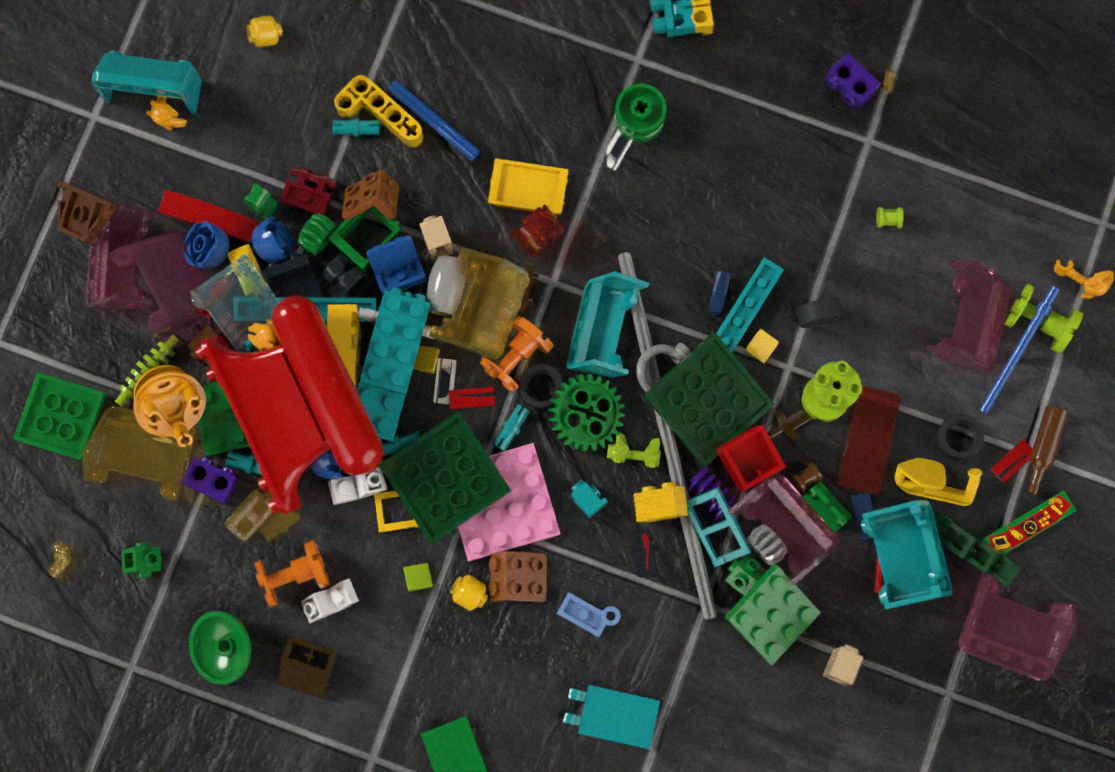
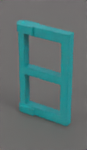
[686,487,752,567]

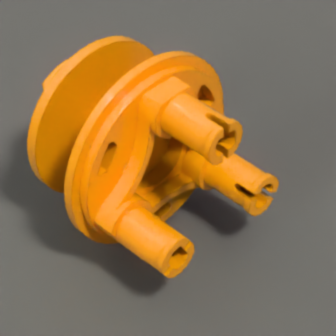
[133,365,206,447]

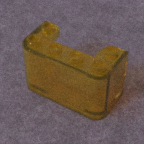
[429,247,529,360]

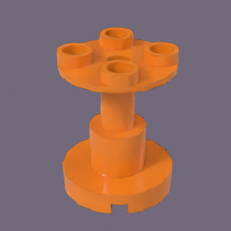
[480,316,554,393]
[255,540,330,607]

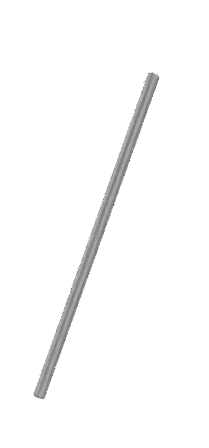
[618,252,717,620]

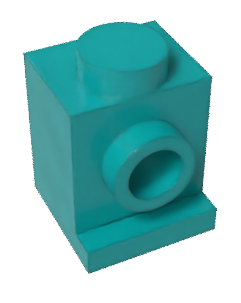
[571,480,608,519]

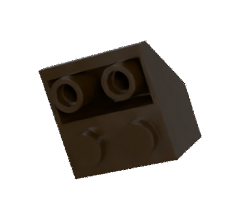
[277,636,340,700]

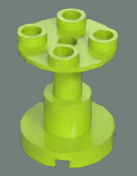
[1004,283,1083,353]
[801,361,862,422]

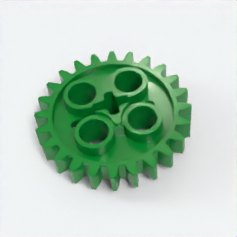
[548,374,625,451]

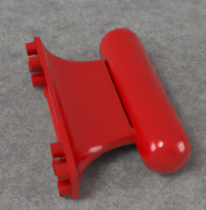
[196,295,384,514]

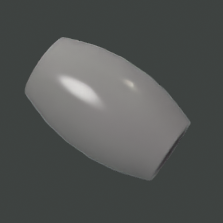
[427,256,467,317]

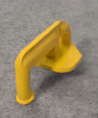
[895,458,982,506]

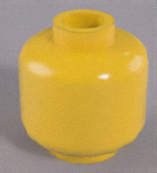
[247,15,282,48]
[450,575,488,611]

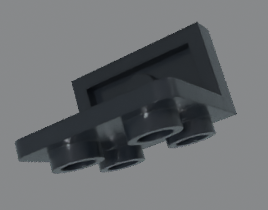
[262,254,323,298]

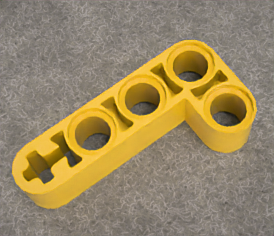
[334,75,423,147]

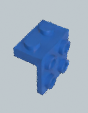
[367,236,427,295]

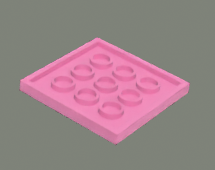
[458,443,560,562]

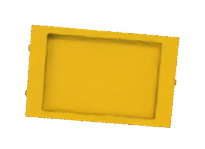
[488,159,568,215]

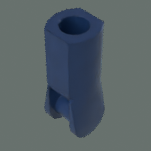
[709,271,730,316]

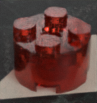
[510,204,565,258]

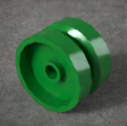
[614,83,667,142]

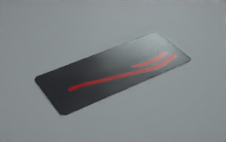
[631,530,657,578]

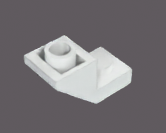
[328,467,387,505]
[301,579,359,623]

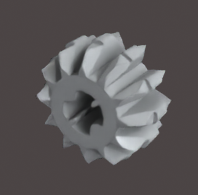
[747,524,788,566]

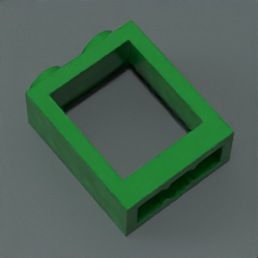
[328,206,403,273]

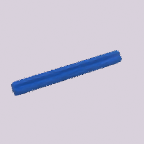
[388,80,479,161]

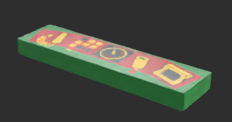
[982,490,1077,555]

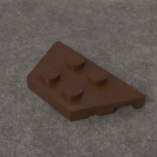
[57,180,118,244]

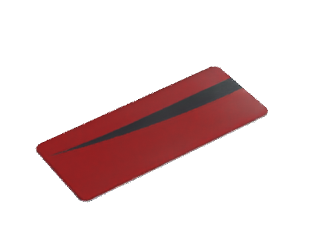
[449,387,495,409]
[991,440,1032,483]

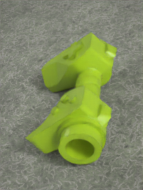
[607,432,661,468]

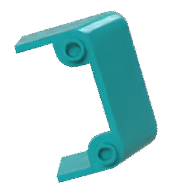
[91,51,202,115]
[567,271,649,378]

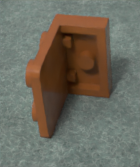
[342,169,399,220]
[489,551,547,602]

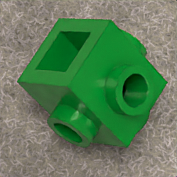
[121,543,162,578]
[725,554,767,596]

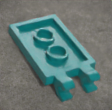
[563,685,660,749]

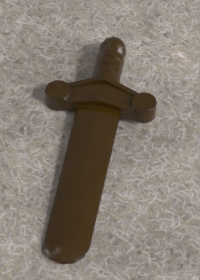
[767,408,813,442]

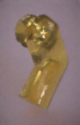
[47,541,71,579]

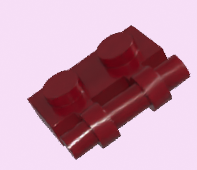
[279,167,337,216]

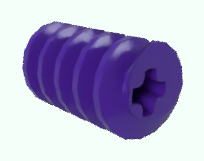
[687,466,738,520]

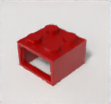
[716,425,786,491]

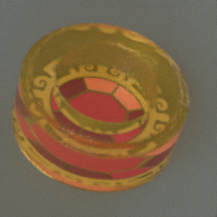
[883,69,895,93]

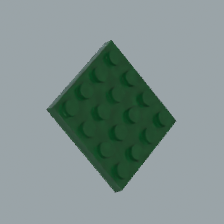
[643,332,775,467]
[379,411,512,545]

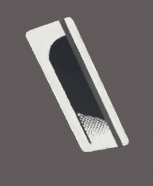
[607,130,632,170]
[433,358,457,404]

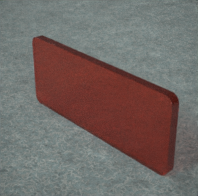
[837,386,901,495]

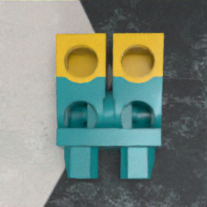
[650,0,713,37]

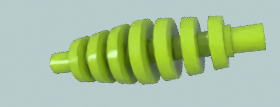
[115,334,180,407]

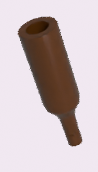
[1027,406,1069,496]

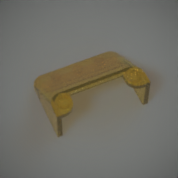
[82,407,196,502]

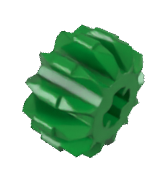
[298,213,336,255]

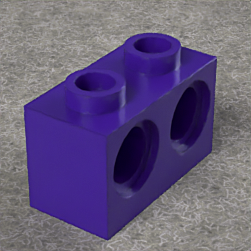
[825,52,881,110]
[180,456,240,506]

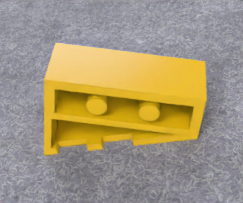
[327,305,362,390]

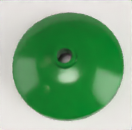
[189,611,251,685]

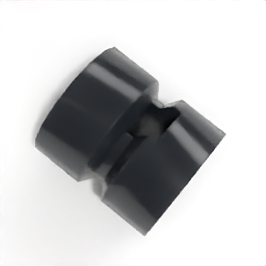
[323,253,368,298]

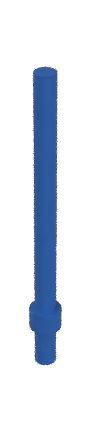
[979,286,1060,414]

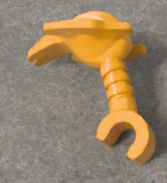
[146,96,187,130]
[1054,260,1114,299]
[248,319,280,350]

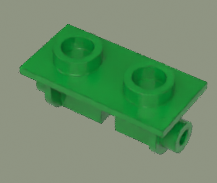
[802,481,852,533]

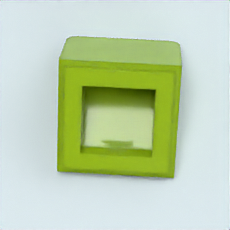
[403,563,433,592]

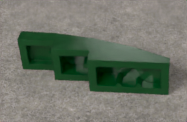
[934,511,1023,587]

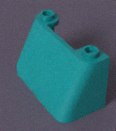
[861,500,952,609]

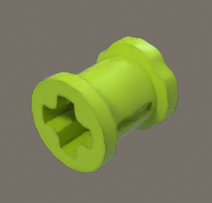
[876,207,903,228]

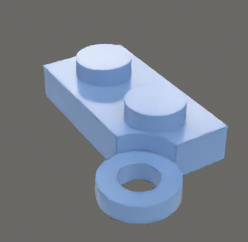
[557,592,620,638]

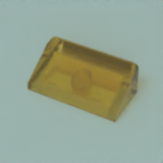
[224,488,272,543]

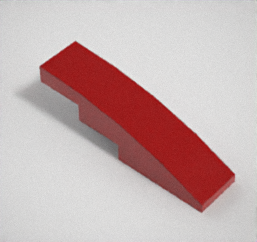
[158,190,258,244]

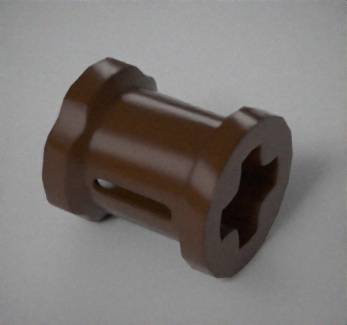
[791,462,823,493]

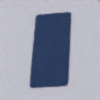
[851,492,874,541]

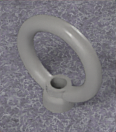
[636,343,691,392]

